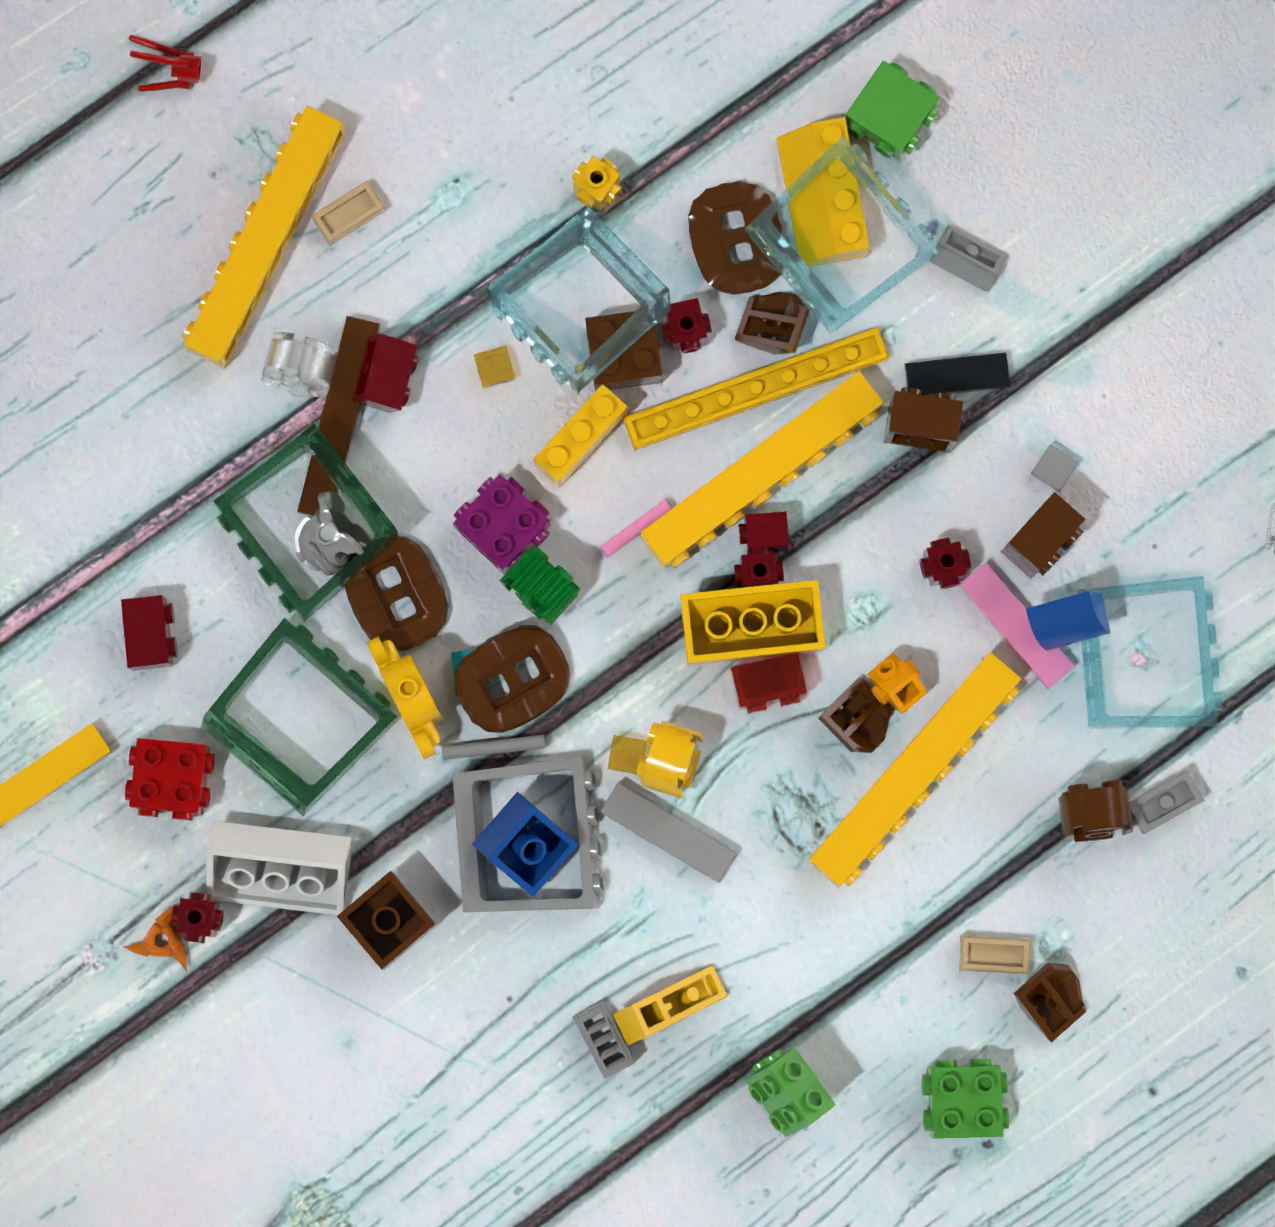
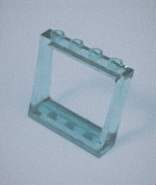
[744,136,939,333]
[487,206,671,394]
[1077,576,1223,729]

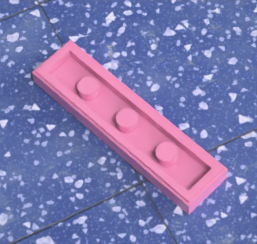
[959,562,1075,689]

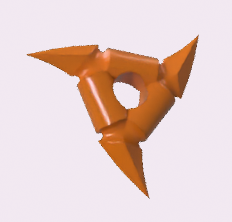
[122,903,187,972]

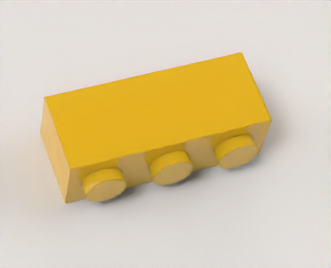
[533,384,628,488]

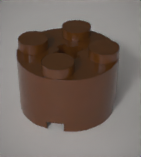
[1058,780,1133,842]

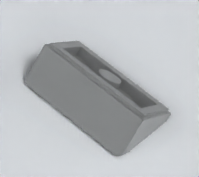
[930,225,1008,292]

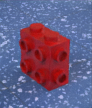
[125,738,215,821]

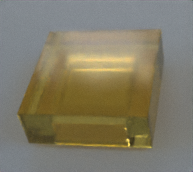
[474,346,516,389]
[607,735,647,775]

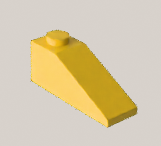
[613,965,728,1045]

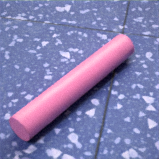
[600,500,671,558]

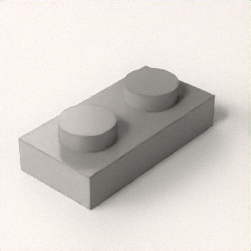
[1129,771,1205,834]

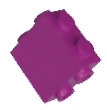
[453,474,551,574]

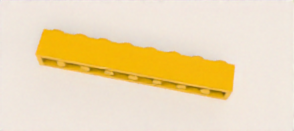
[183,106,346,369]
[640,371,884,570]
[807,652,1021,888]

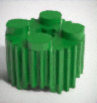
[499,545,581,626]

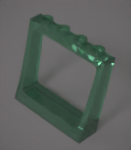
[213,423,398,622]
[201,618,398,817]

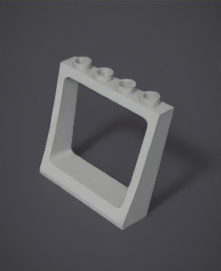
[452,756,604,912]

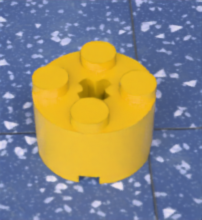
[636,721,704,799]

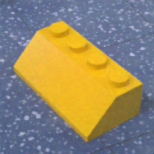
[776,117,870,269]
[680,580,826,666]

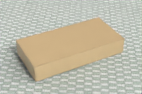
[311,180,387,246]
[959,936,1031,974]

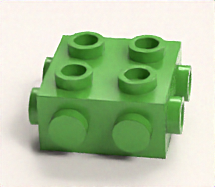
[845,60,940,160]
[745,1047,836,1137]
[922,1058,1009,1139]

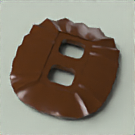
[688,180,786,295]
[343,536,449,652]
[455,625,570,733]

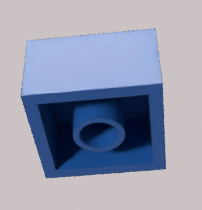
[472,791,579,897]

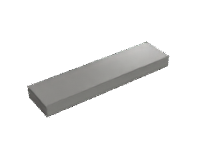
[600,783,736,883]

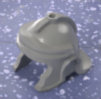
[294,491,373,576]

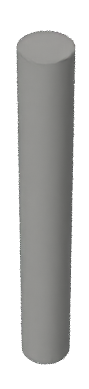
[441,734,545,760]

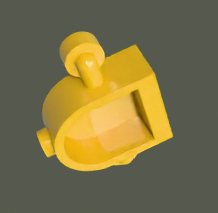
[366,636,443,760]

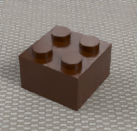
[585,309,662,391]
[883,387,963,453]
[1001,492,1085,579]
[337,871,437,970]

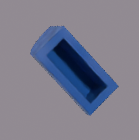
[1026,591,1111,651]

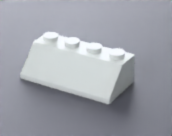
[206,821,351,915]

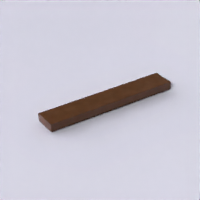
[297,316,380,516]

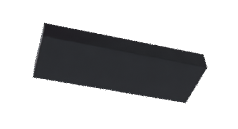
[904,352,1010,396]

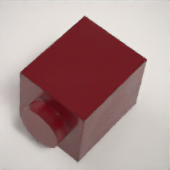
[738,511,789,551]

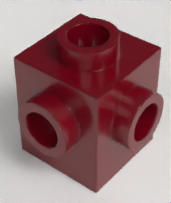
[661,298,712,354]
[919,538,971,589]
[734,548,784,588]
[171,892,224,943]

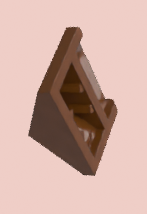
[735,292,810,355]
[818,676,893,753]
[1013,962,1086,1043]

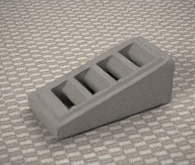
[572,1001,635,1079]

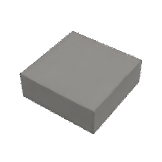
[1031,444,1079,492]

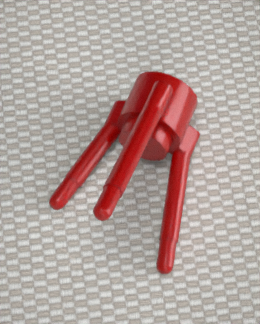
[129,35,201,92]

